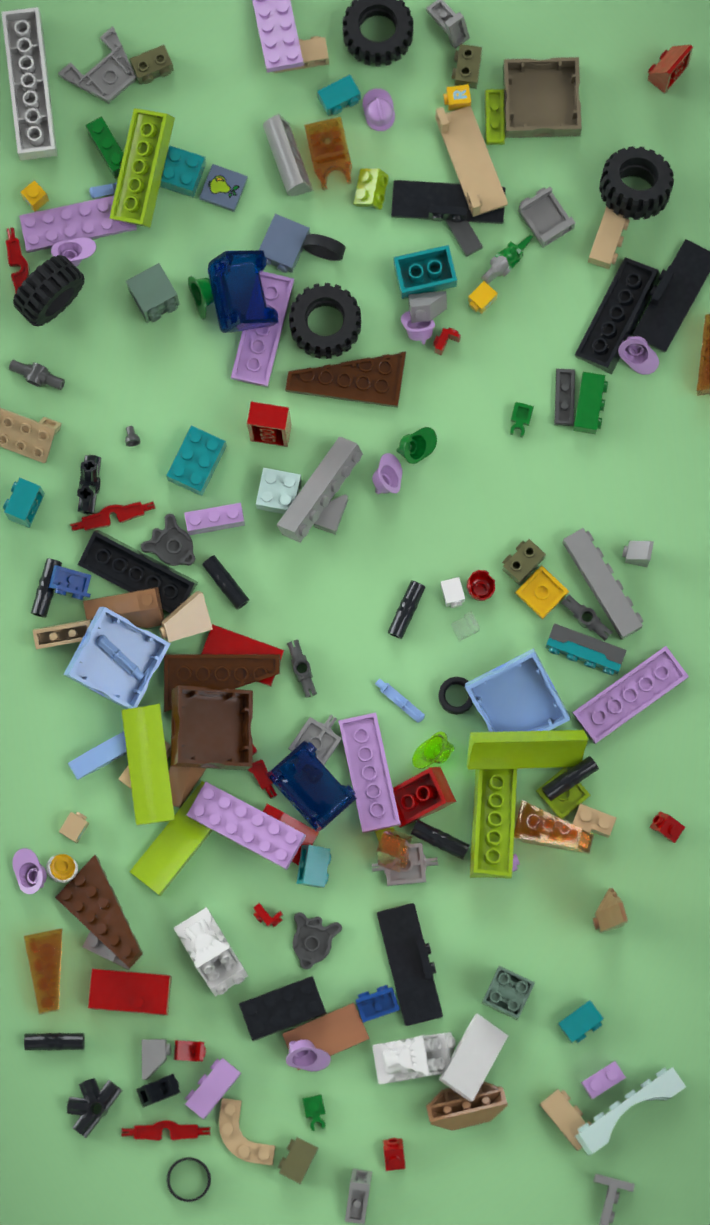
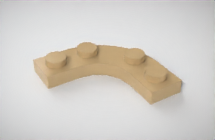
[219,1098,275,1166]

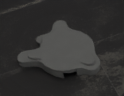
[141,513,195,566]
[293,912,342,969]

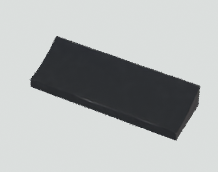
[575,257,660,375]
[77,530,198,613]

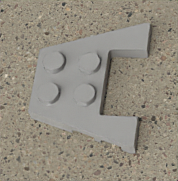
[58,26,137,103]

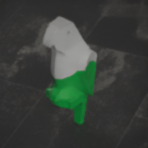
[482,234,533,284]

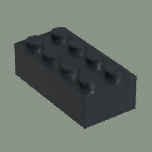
[239,976,327,1042]

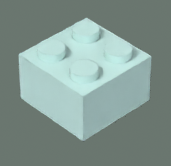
[256,468,301,514]

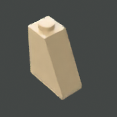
[159,591,213,642]

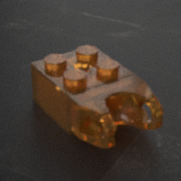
[304,117,352,190]

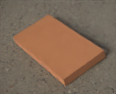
[282,1003,370,1070]

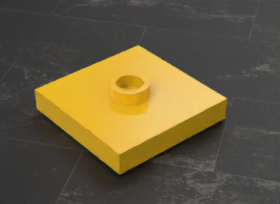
[515,565,569,620]

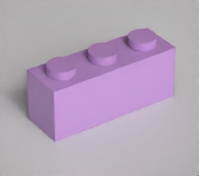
[184,503,245,535]
[185,1058,241,1119]

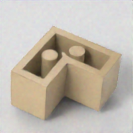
[565,804,616,849]

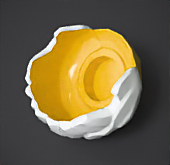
[46,854,78,883]

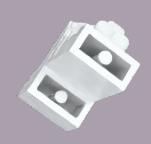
[174,907,248,997]
[372,1032,456,1084]

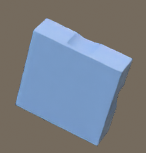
[63,607,171,709]
[465,648,570,732]

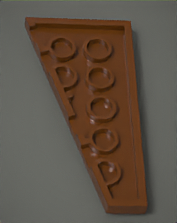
[285,351,406,408]
[164,654,280,712]
[55,855,143,968]

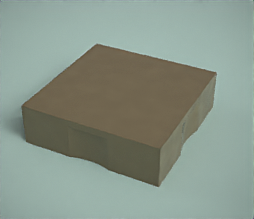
[503,57,582,138]

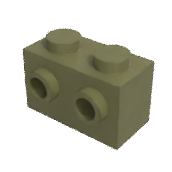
[452,44,482,89]
[130,45,174,84]
[502,539,546,585]
[278,1137,318,1184]

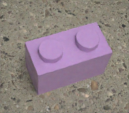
[581,1061,626,1099]

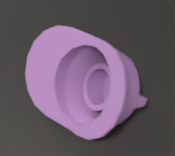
[363,88,395,131]
[51,237,96,266]
[401,311,435,345]
[618,336,659,375]
[372,453,402,494]
[12,848,47,895]
[286,1039,331,1071]

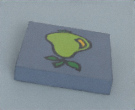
[199,164,248,212]

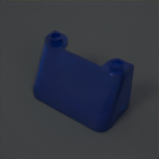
[208,250,279,333]
[267,740,357,832]

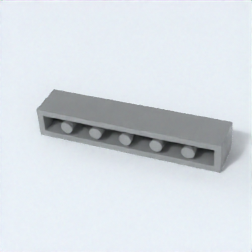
[277,436,363,543]
[563,528,643,640]

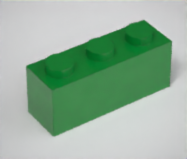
[85,116,124,178]
[573,372,608,434]

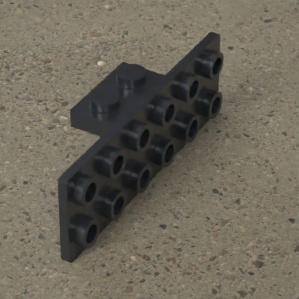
[391,180,506,224]
[633,239,710,352]
[377,903,443,1026]

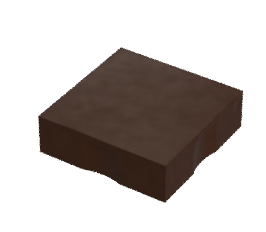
[171,685,253,770]

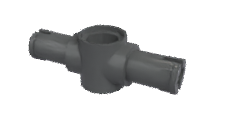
[9,360,65,390]
[561,594,613,641]
[287,640,317,698]

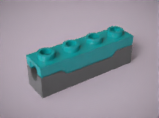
[545,623,627,675]

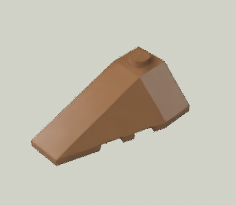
[83,587,164,628]
[169,766,206,808]
[592,888,628,933]

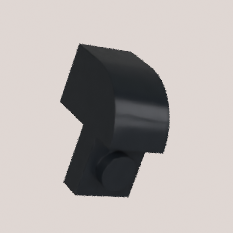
[136,1074,180,1108]

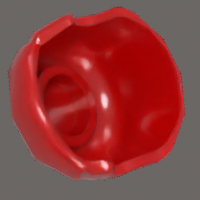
[466,570,495,601]

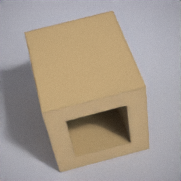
[59,811,89,843]

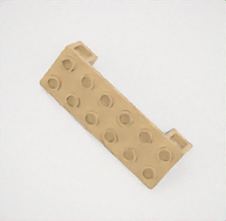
[435,106,508,217]
[0,408,62,463]

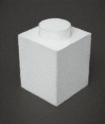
[440,577,465,608]

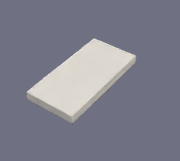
[439,1014,508,1102]

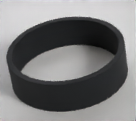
[303,234,346,261]
[167,1158,211,1202]

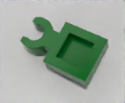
[510,402,534,437]
[302,1094,326,1131]

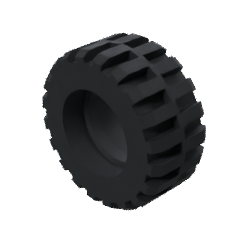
[343,0,413,67]
[599,146,674,220]
[13,255,85,326]
[289,283,361,359]

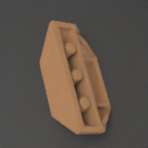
[426,1082,508,1131]

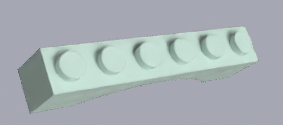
[575,1067,686,1156]

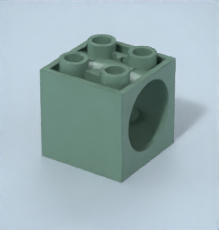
[126,263,180,323]
[482,966,535,1020]

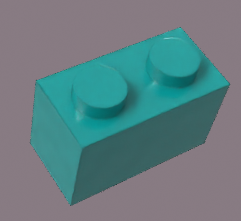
[317,75,361,116]
[296,845,331,888]
[558,1000,604,1044]

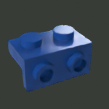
[49,565,91,600]
[355,985,400,1023]

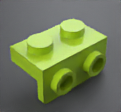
[353,168,388,210]

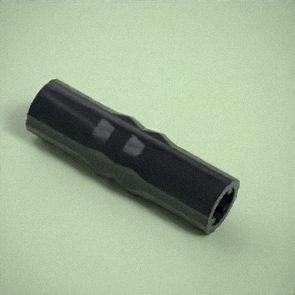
[202,555,250,610]
[31,558,62,618]
[388,580,426,639]
[542,756,599,802]
[411,819,470,860]
[24,1033,85,1050]

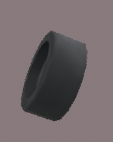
[438,676,473,715]

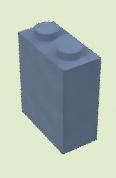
[257,214,310,273]

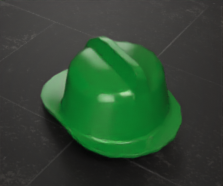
[188,276,216,320]
[396,427,437,464]

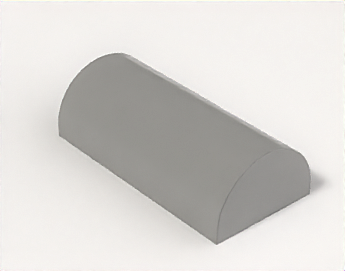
[263,114,313,196]

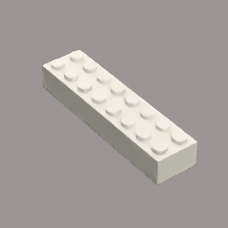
[2,7,57,161]

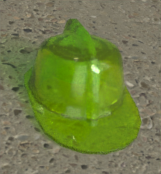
[412,731,455,769]

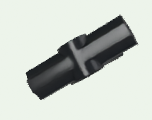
[77,455,102,514]
[67,1078,123,1138]

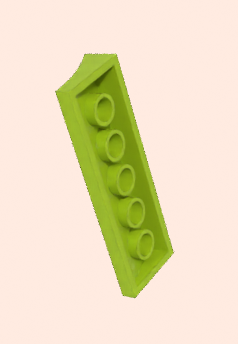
[109,108,175,228]
[121,704,175,826]
[467,730,588,770]
[470,769,517,879]
[130,781,213,896]

